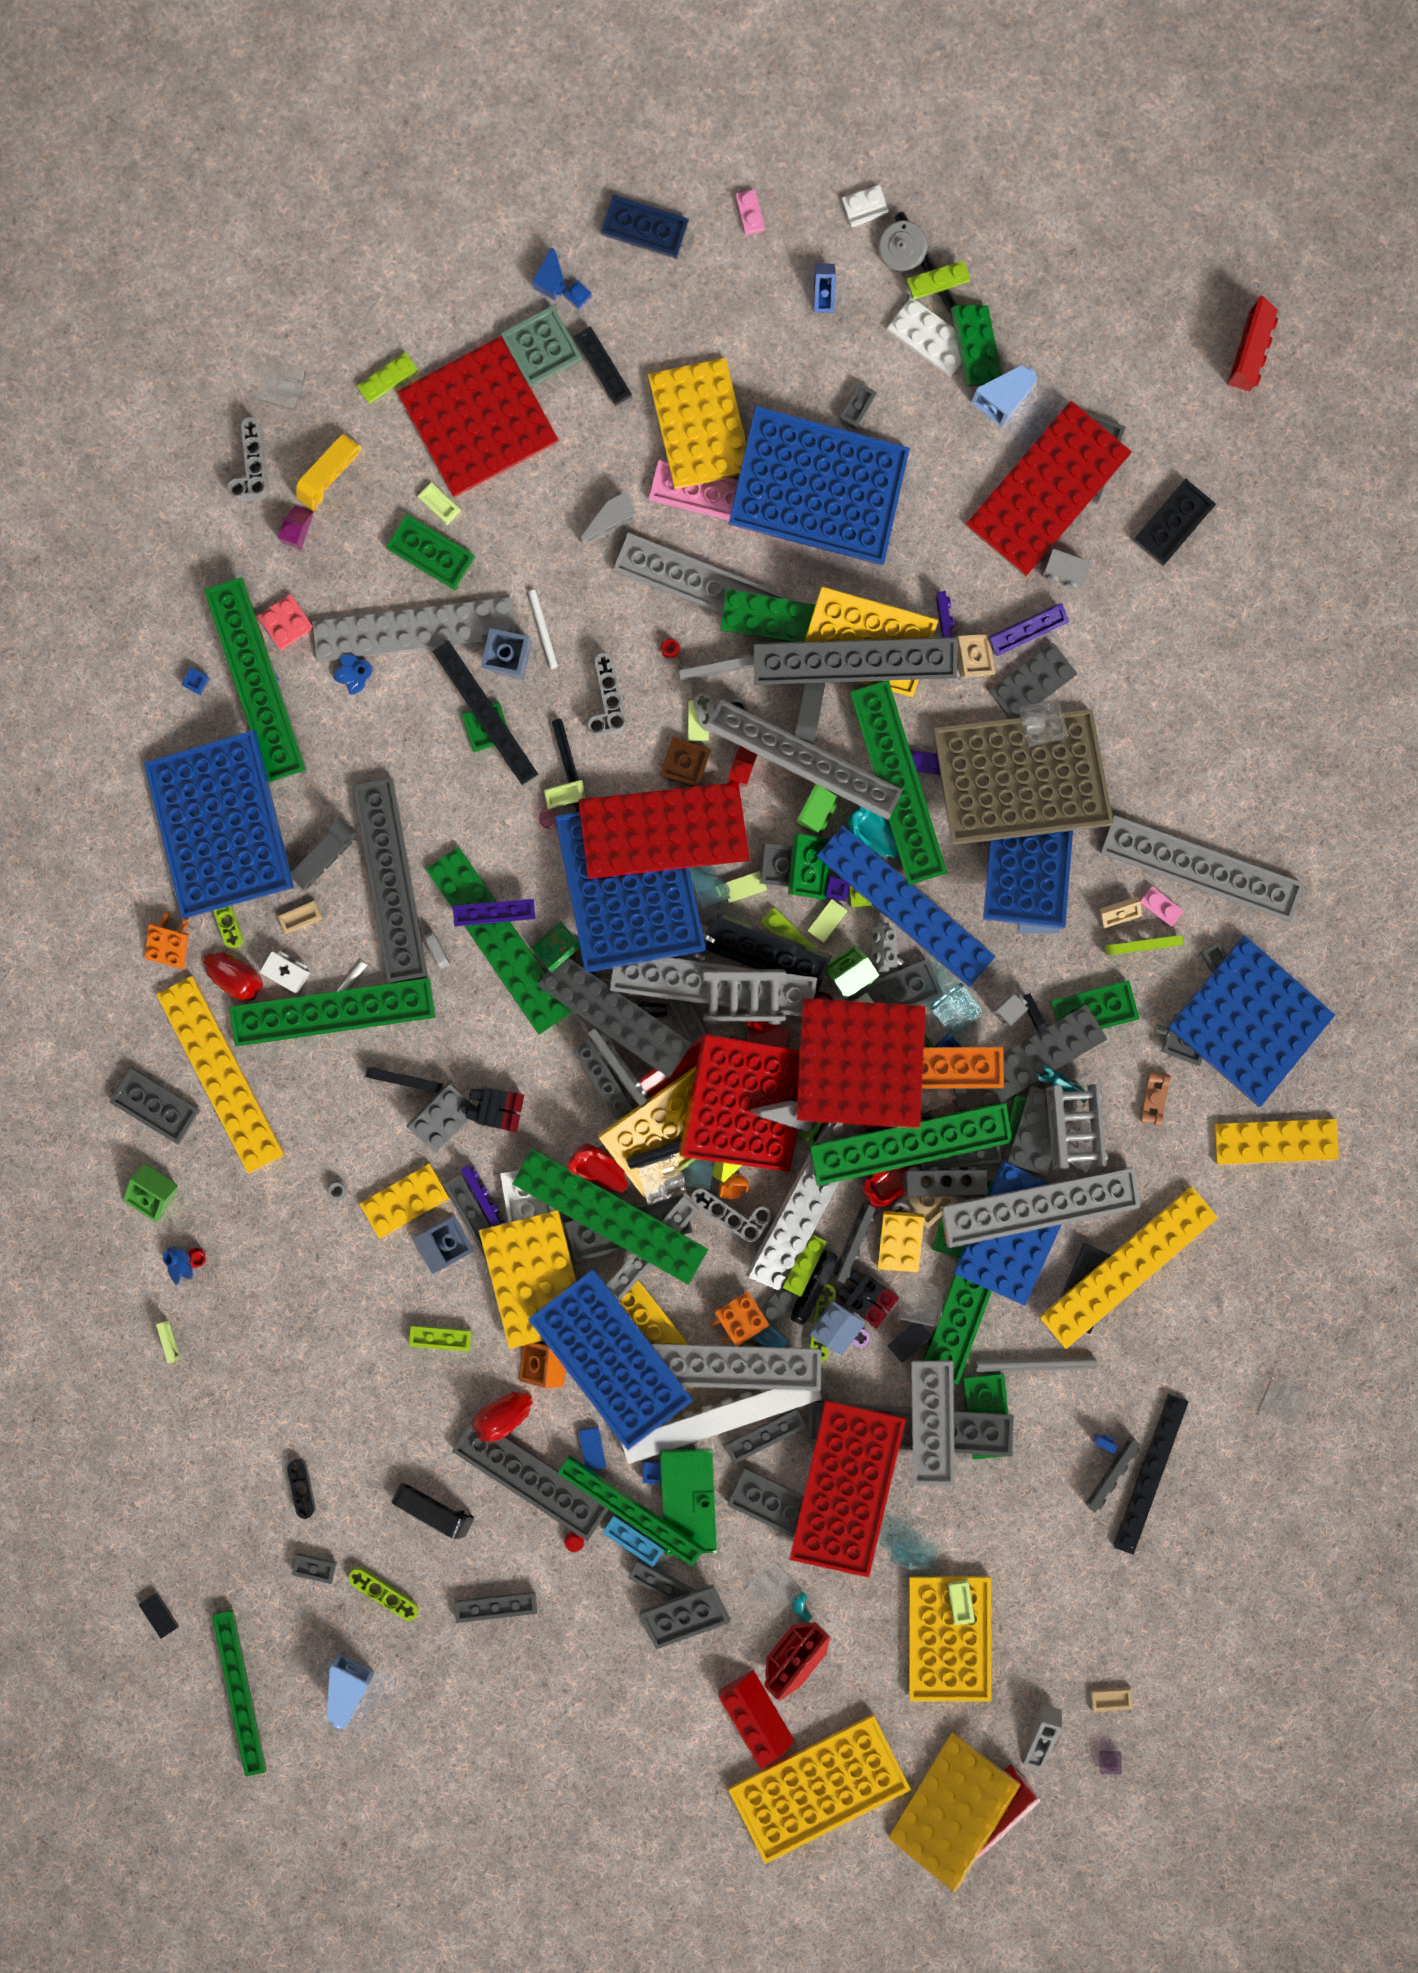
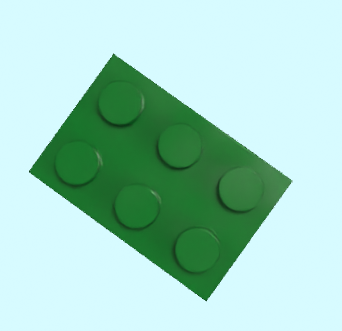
[788,834,830,900]

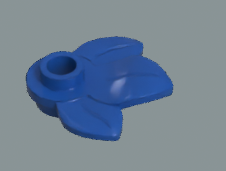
[333,654,373,695]
[163,1247,193,1285]

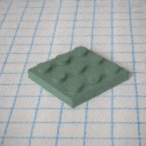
[501,305,582,387]

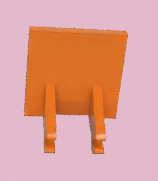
[145,911,190,969]
[709,1291,769,1347]

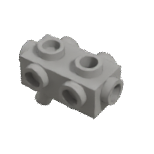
[870,922,906,972]

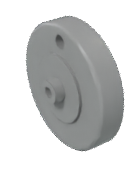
[879,220,928,272]

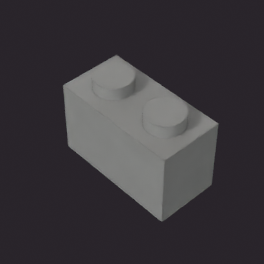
[1042,549,1091,590]
[991,994,1028,1026]

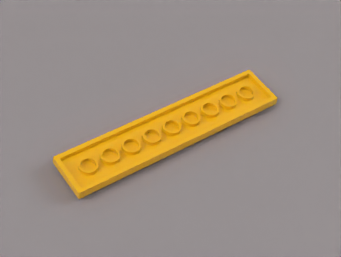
[156,976,285,1174]
[1039,1186,1218,1349]

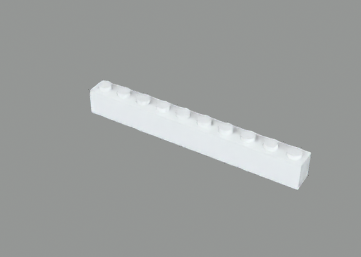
[622,1389,822,1464]

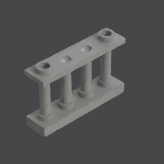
[703,969,786,1024]
[1046,1083,1108,1169]

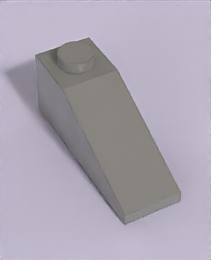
[581,492,637,545]
[750,1100,814,1132]
[1023,1704,1062,1770]

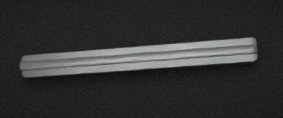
[976,1357,1097,1372]

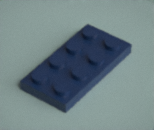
[601,195,689,259]

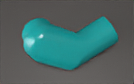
[793,1592,812,1623]

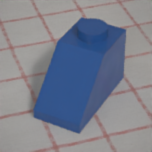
[532,247,565,300]
[814,264,836,313]

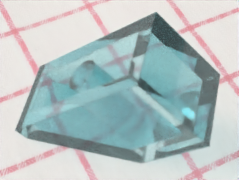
[690,868,730,908]
[683,1159,715,1190]
[890,1541,938,1570]

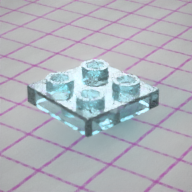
[930,983,984,1037]

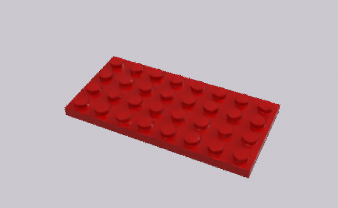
[965,401,1132,577]
[578,782,750,879]
[789,1400,906,1578]

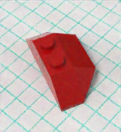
[764,1622,831,1701]

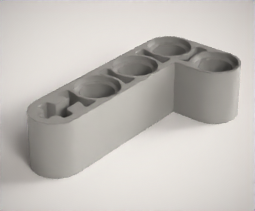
[227,417,269,502]
[588,653,626,737]
[692,1187,771,1242]

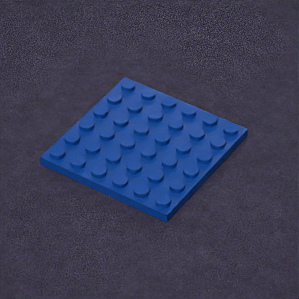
[1167,936,1335,1107]

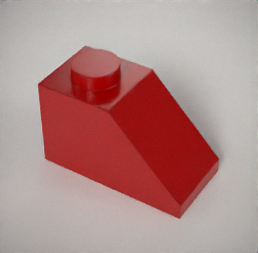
[728,746,758,787]

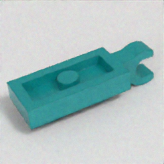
[1036,1065,1088,1103]

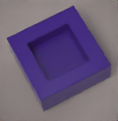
[825,877,849,902]

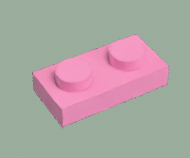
[736,189,765,235]
[1140,886,1184,927]

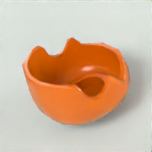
[718,1173,749,1200]

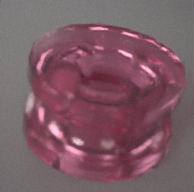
[539,810,556,829]

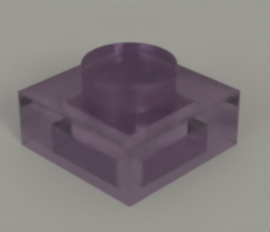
[1100,1751,1122,1774]

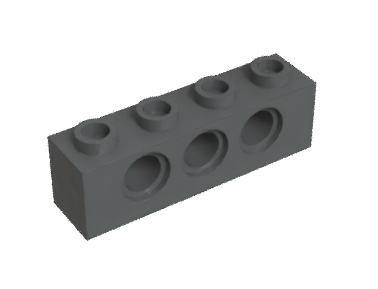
[573,1040,633,1119]
[902,1166,988,1197]

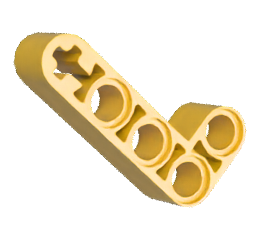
[296,434,361,511]

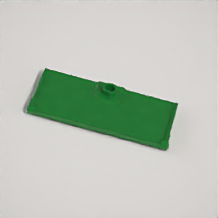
[659,1448,717,1556]

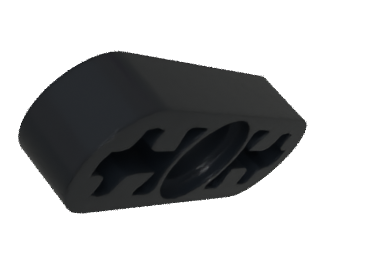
[287,1459,316,1519]

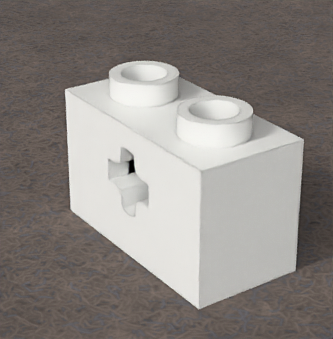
[260,950,310,993]

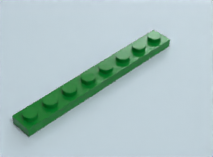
[557,1455,704,1567]
[212,1609,267,1777]

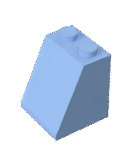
[971,365,1038,427]
[327,1654,375,1729]

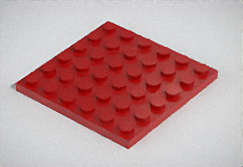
[397,336,559,498]
[796,998,926,1129]
[679,1034,799,1172]

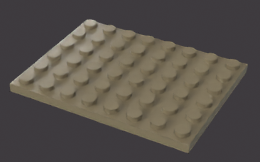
[933,709,1114,845]

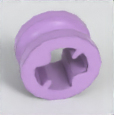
[852,1328,870,1347]

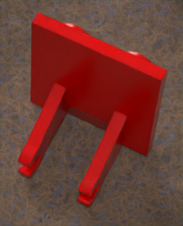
[741,1021,791,1048]

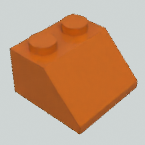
[519,1342,566,1388]

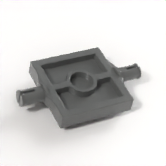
[1154,1014,1203,1066]

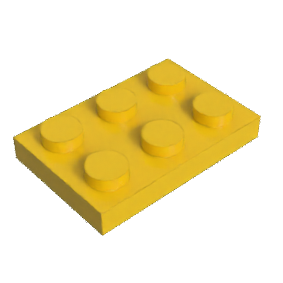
[878,1211,924,1272]

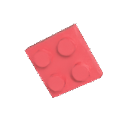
[258,594,313,650]

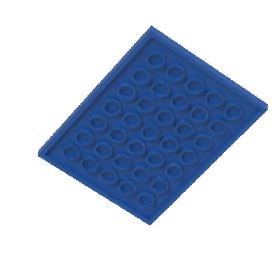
[728,406,910,565]
[144,730,294,919]
[555,812,706,973]

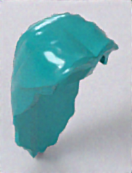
[847,806,899,858]

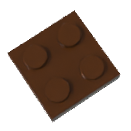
[660,737,711,787]

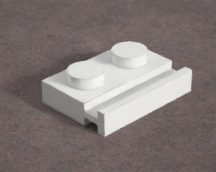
[842,185,889,227]

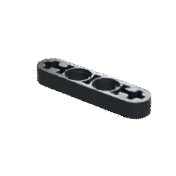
[364,1067,443,1093]
[791,1250,837,1325]

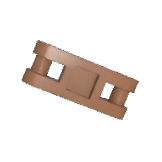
[1140,1071,1171,1126]

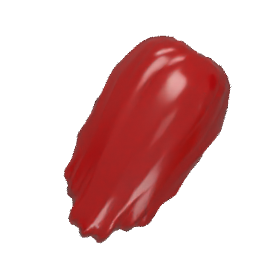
[203,952,263,1001]
[568,1143,628,1192]
[861,1164,919,1208]
[472,1391,533,1442]

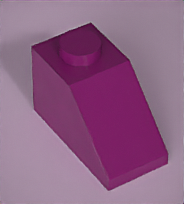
[278,506,314,550]

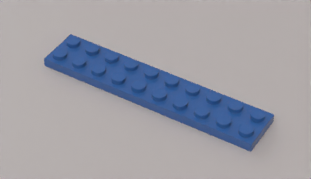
[816,825,995,987]

